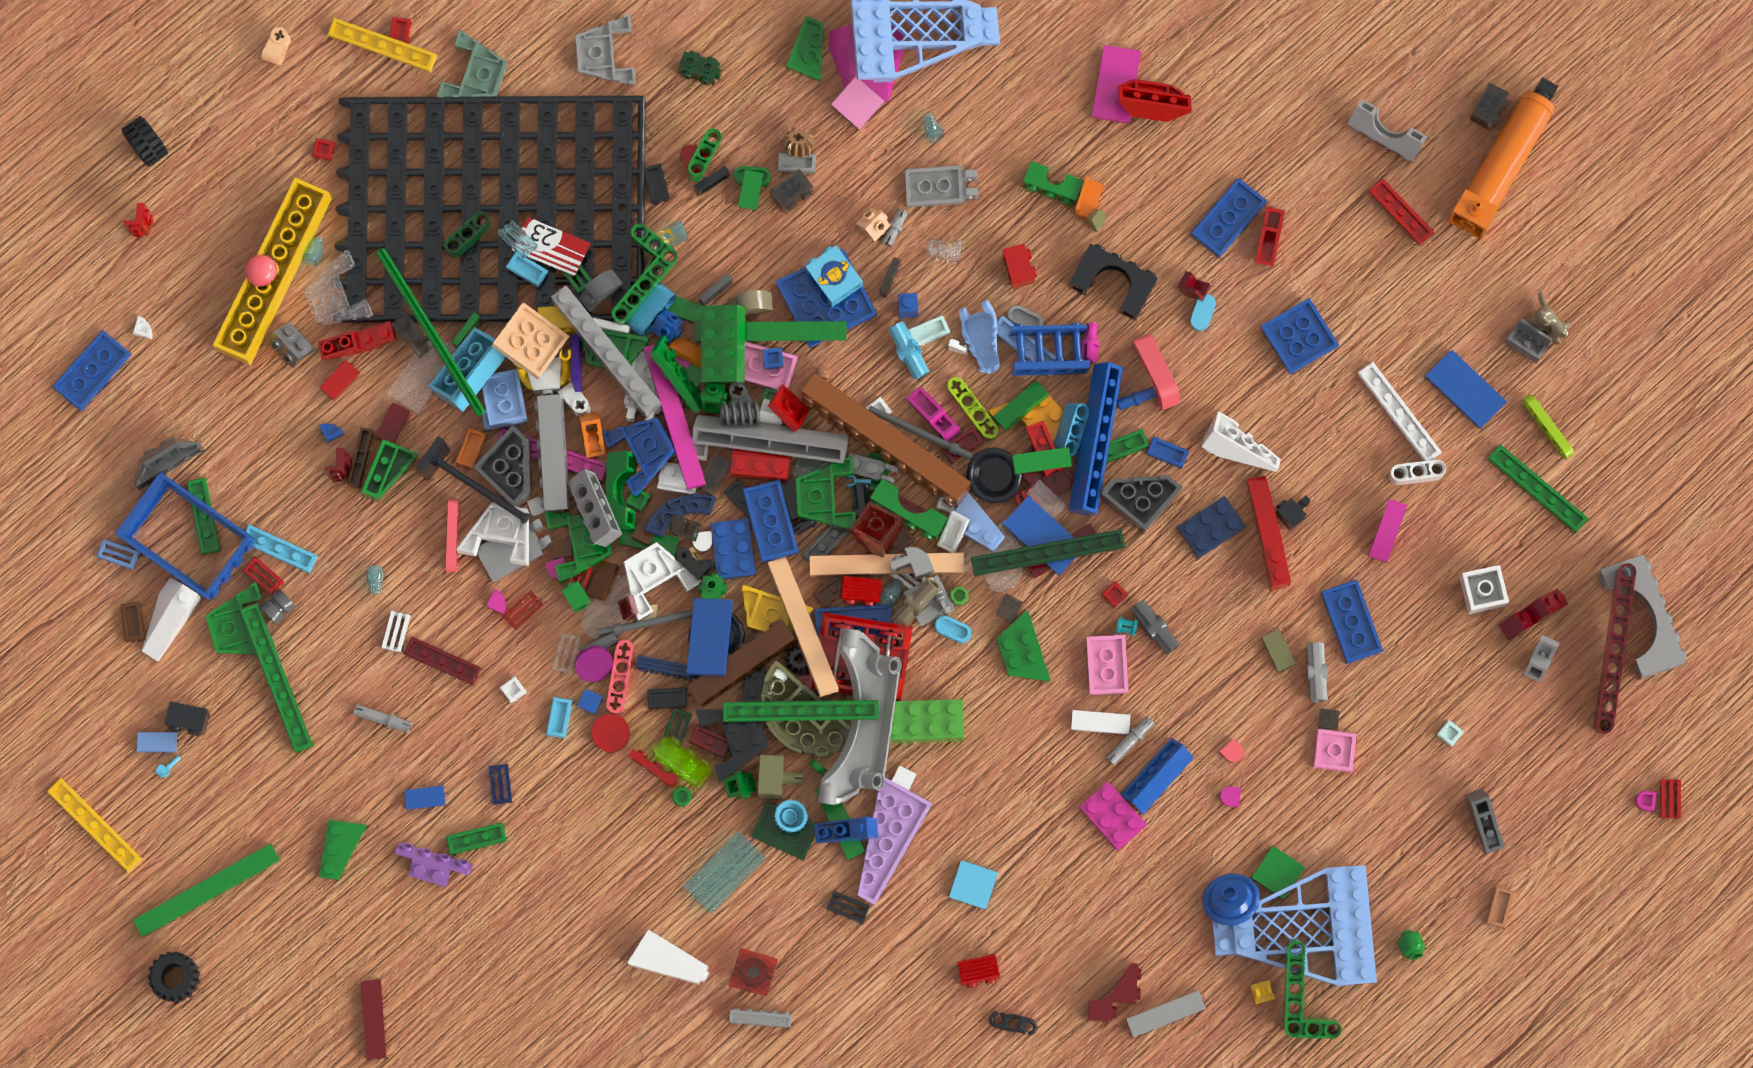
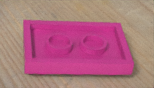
[1079,781,1147,851]

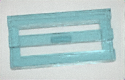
[498,220,537,258]

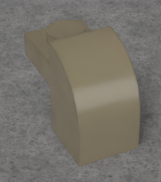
[728,290,773,315]

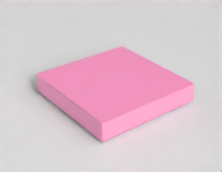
[831,76,884,129]
[1313,729,1356,773]

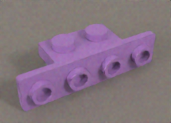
[395,843,473,887]

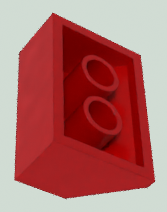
[730,448,791,482]

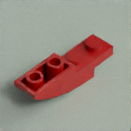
[318,321,397,360]

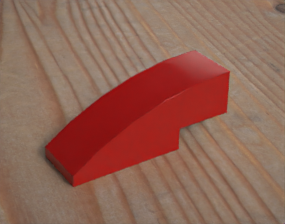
[1255,206,1285,266]

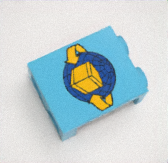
[805,245,863,307]

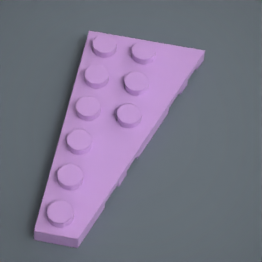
[858,777,932,906]

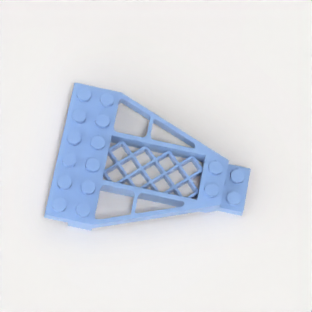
[850,0,1000,82]
[1212,865,1377,987]

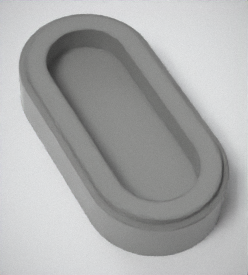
[1007,305,1044,326]

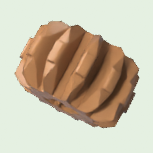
[782,128,814,159]

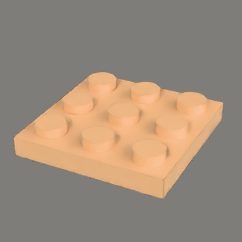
[492,303,569,380]

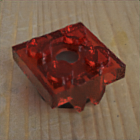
[729,948,778,997]

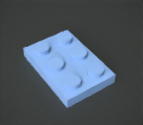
[482,369,528,429]

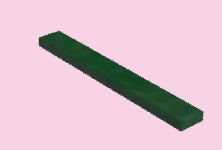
[970,529,1125,577]

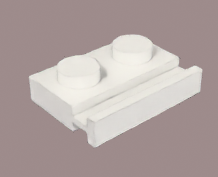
[657,462,697,495]

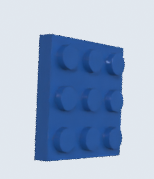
[1260,298,1339,375]

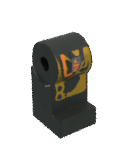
[676,546,715,580]

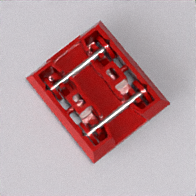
[811,612,913,701]

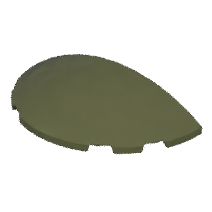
[761,660,851,756]

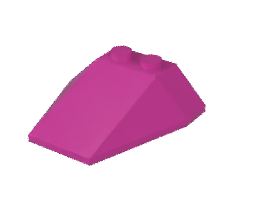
[829,25,904,102]

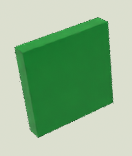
[1251,846,1306,900]

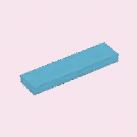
[240,524,318,574]

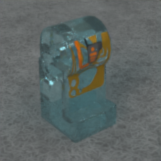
[652,220,688,250]

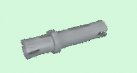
[353,704,412,734]
[1106,716,1155,766]

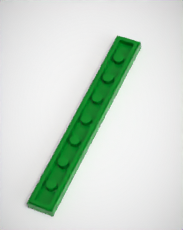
[695,321,847,341]
[240,603,313,753]
[723,700,879,722]
[133,843,281,937]

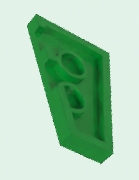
[785,16,823,82]
[319,820,367,881]

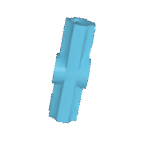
[888,322,930,380]

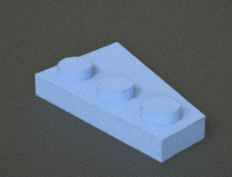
[955,492,1005,553]

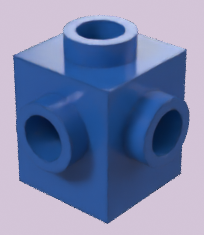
[651,309,685,343]

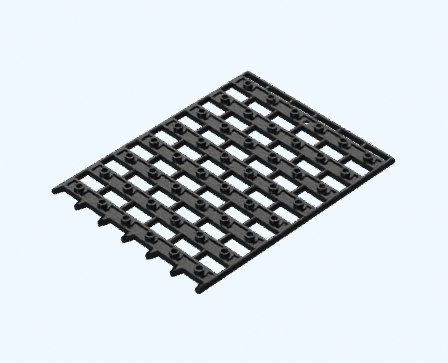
[333,95,646,323]

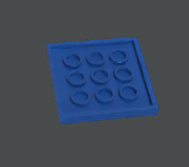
[776,248,877,349]

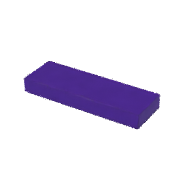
[571,334,582,392]

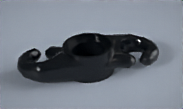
[989,1011,1038,1036]

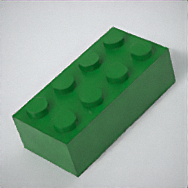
[701,305,745,383]

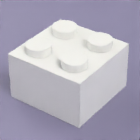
[1459,565,1509,614]

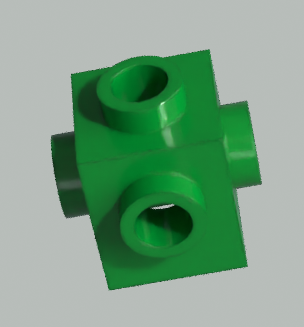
[700,382,729,414]
[699,574,727,599]
[723,770,757,800]

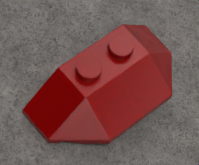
[1118,79,1192,122]

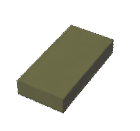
[1262,629,1296,672]

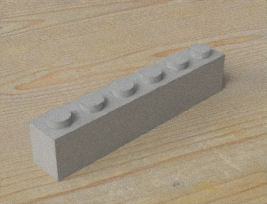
[535,394,570,512]

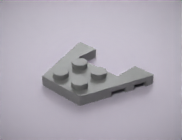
[576,14,636,86]

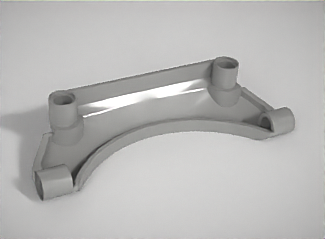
[818,628,901,805]

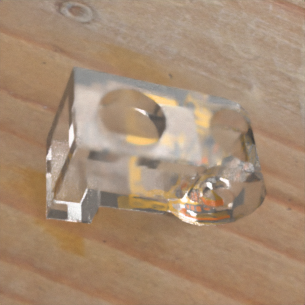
[927,238,963,263]

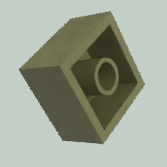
[758,755,803,800]

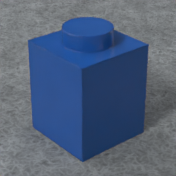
[898,293,918,318]

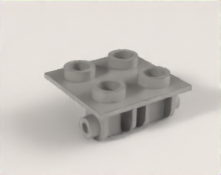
[903,575,955,626]

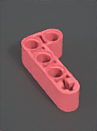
[1132,334,1180,410]

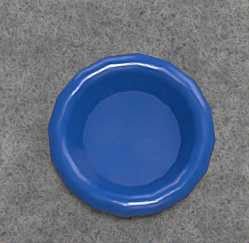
[1202,873,1260,926]

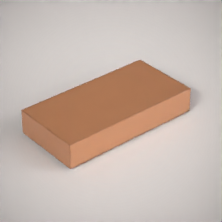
[1485,886,1515,929]

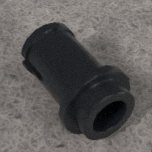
[792,519,817,536]

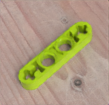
[948,377,998,441]
[1522,394,1574,459]

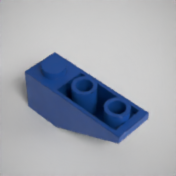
[814,817,878,844]

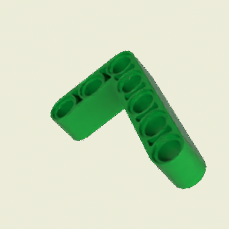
[612,224,678,325]
[1283,939,1342,1039]

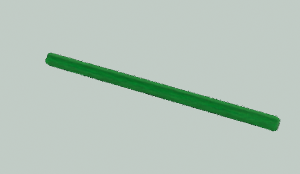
[376,248,485,416]

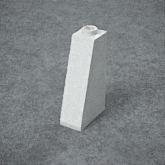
[628,929,710,985]

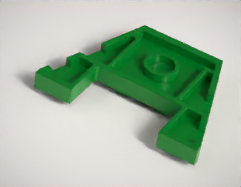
[796,457,857,531]
[545,511,613,584]
[205,583,276,655]

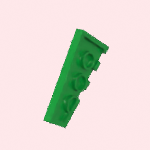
[650,335,702,413]

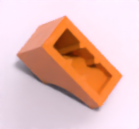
[578,412,605,458]

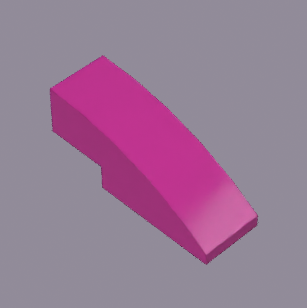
[906,386,961,442]
[1368,499,1407,563]

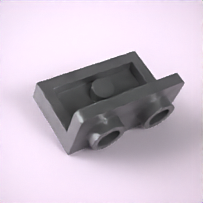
[1505,319,1553,364]
[269,322,314,368]

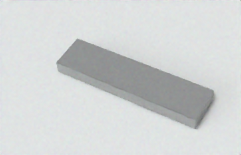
[1126,990,1206,1038]

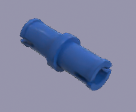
[1117,386,1156,411]

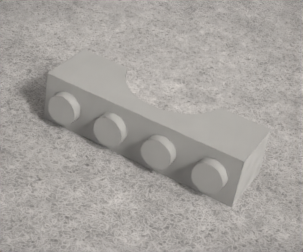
[1347,99,1427,161]

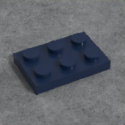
[1177,496,1246,559]

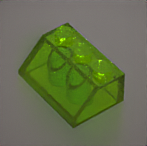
[652,736,712,791]

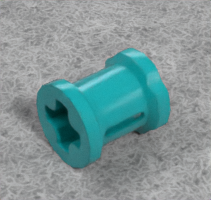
[1116,616,1138,637]

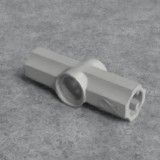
[1306,642,1328,702]

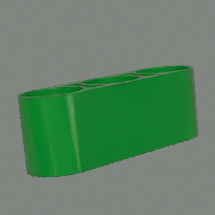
[686,128,722,182]

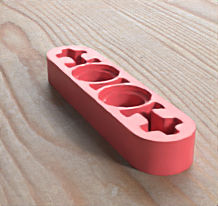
[446,499,459,572]
[607,640,634,715]

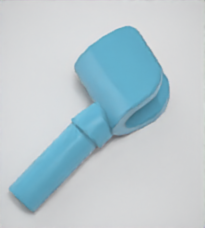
[846,476,872,488]
[156,755,181,778]

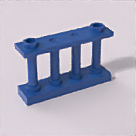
[1009,323,1090,376]

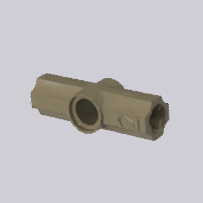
[891,577,941,626]

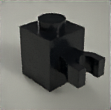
[1276,495,1311,531]

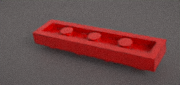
[1368,178,1434,246]

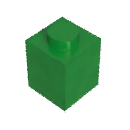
[562,581,591,614]

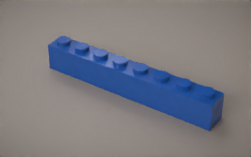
[1068,362,1123,516]

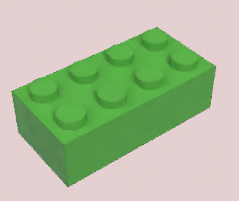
[889,699,964,744]

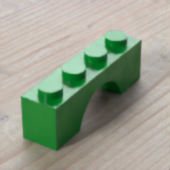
[605,451,636,531]
[870,479,948,540]

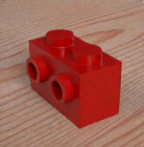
[1002,244,1037,289]

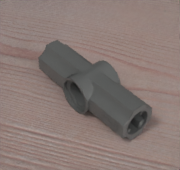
[1131,600,1180,655]

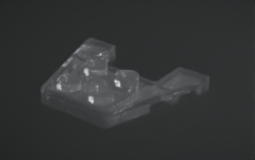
[304,250,373,325]

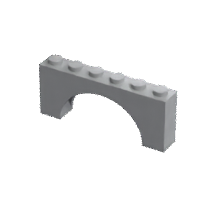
[1598,555,1687,680]

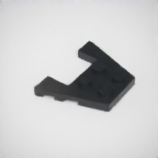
[695,709,769,783]

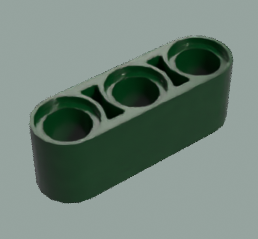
[444,211,491,258]

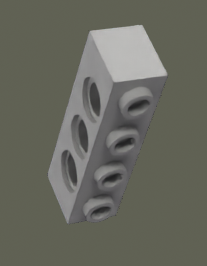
[568,469,622,547]

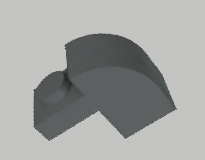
[578,270,623,312]

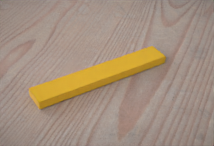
[327,18,437,73]
[47,778,142,873]

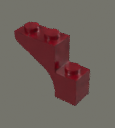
[1499,588,1568,641]
[1088,963,1141,1023]

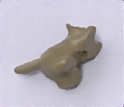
[1530,291,1571,344]

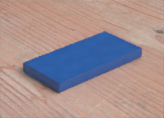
[1190,178,1267,259]
[52,330,132,412]
[1425,350,1507,429]
[742,479,799,563]
[1002,496,1076,576]
[1320,579,1383,664]
[687,598,733,676]
[814,604,893,638]

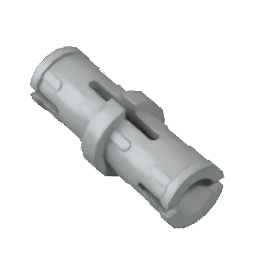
[881,208,908,247]

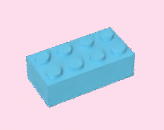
[428,327,506,412]

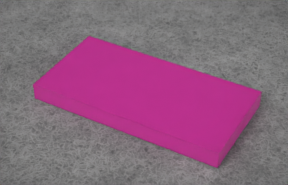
[1092,45,1141,124]

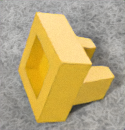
[1250,980,1275,1005]

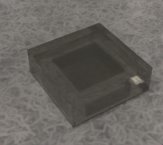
[1318,709,1339,731]

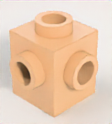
[856,208,891,241]

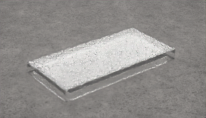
[387,337,457,415]

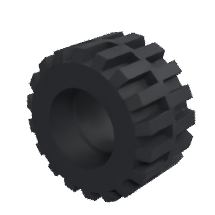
[121,116,168,167]
[148,952,200,1003]

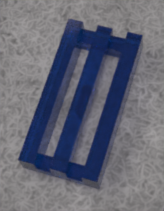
[489,764,513,805]

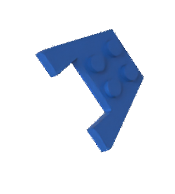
[602,418,675,496]

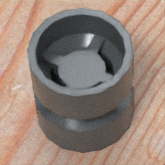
[260,589,296,625]

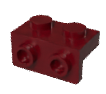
[325,448,352,482]

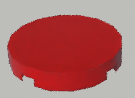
[591,714,630,753]

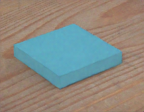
[949,860,998,910]

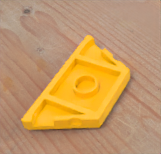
[742,585,813,632]

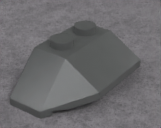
[134,437,205,490]

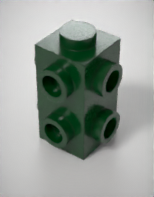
[678,51,722,85]

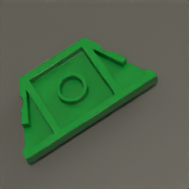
[582,329,650,369]
[997,611,1050,683]

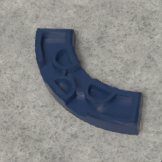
[644,494,716,538]

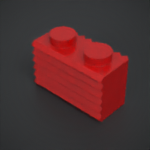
[839,576,882,606]
[957,954,1000,989]

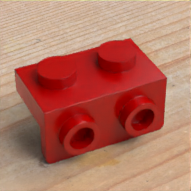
[124,203,154,237]

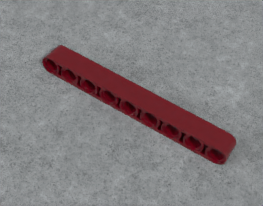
[1594,563,1636,734]

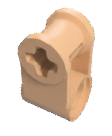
[261,27,290,66]

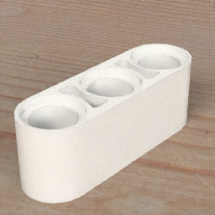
[1389,460,1446,485]

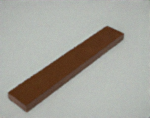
[813,525,916,608]

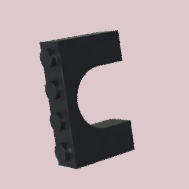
[1069,244,1158,321]

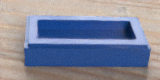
[1146,437,1189,469]
[405,786,446,810]

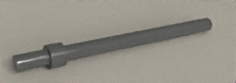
[868,406,974,460]
[598,610,693,637]

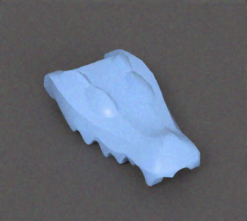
[959,300,1000,374]

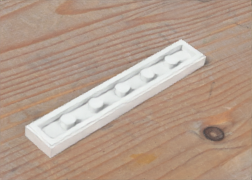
[1357,362,1442,461]

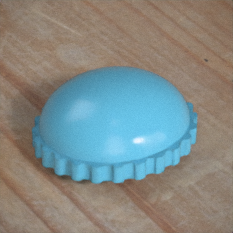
[774,800,808,833]

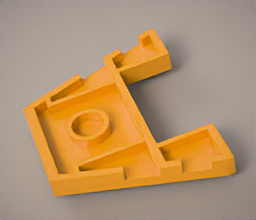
[989,395,1064,443]

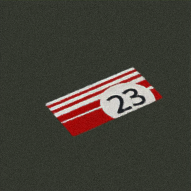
[512,218,591,275]

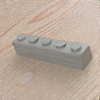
[729,1008,792,1028]

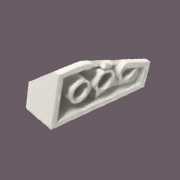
[1201,411,1281,472]
[142,577,202,662]

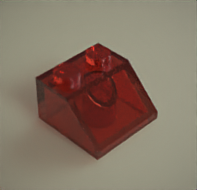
[850,501,902,558]

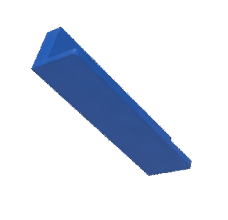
[1121,737,1193,814]

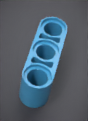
[628,284,677,337]
[1054,403,1089,457]

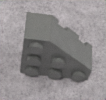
[474,425,532,507]
[1100,475,1182,534]

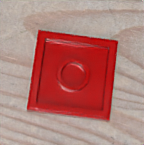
[768,384,809,432]

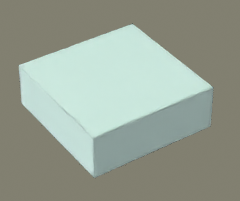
[1436,720,1464,747]

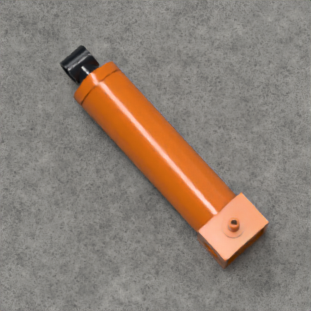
[1448,77,1559,240]

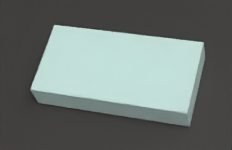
[908,315,950,346]

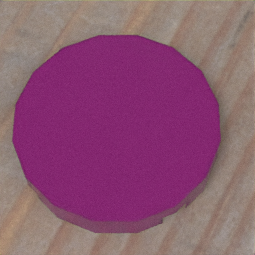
[574,645,613,682]

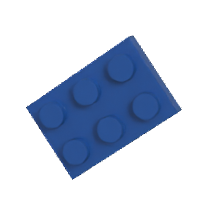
[711,518,756,580]

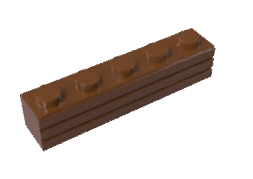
[347,427,374,489]

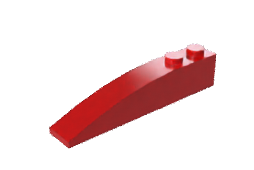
[1247,476,1291,590]

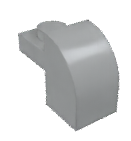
[890,547,934,580]
[1523,635,1559,682]

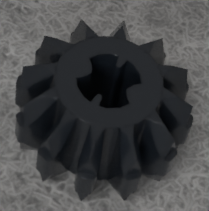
[783,645,809,677]

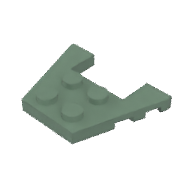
[437,30,508,97]

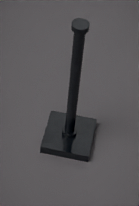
[416,436,530,524]

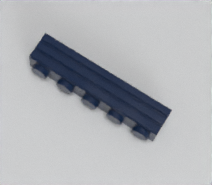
[636,655,697,681]

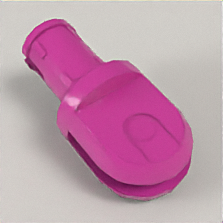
[1081,322,1100,364]

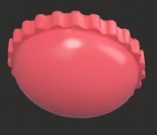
[245,255,277,287]

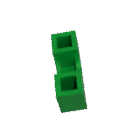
[1023,161,1084,206]

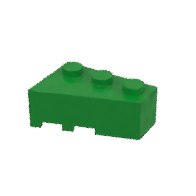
[361,440,418,502]

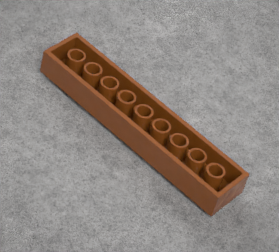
[801,373,971,508]

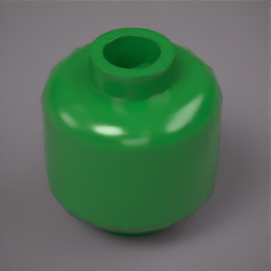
[1397,930,1426,960]

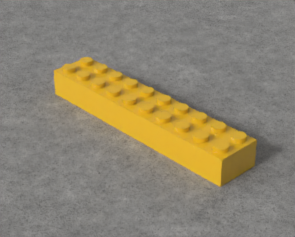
[213,178,332,366]

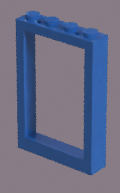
[115,472,255,601]

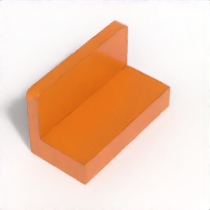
[1075,175,1104,219]

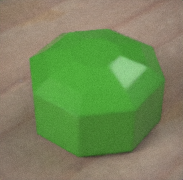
[950,587,968,606]

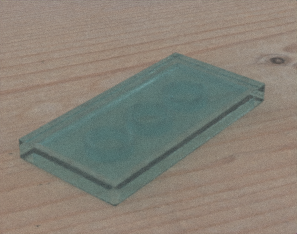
[684,831,766,915]

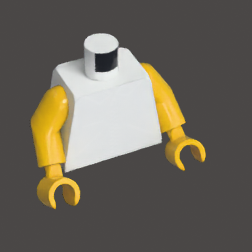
[513,349,571,396]

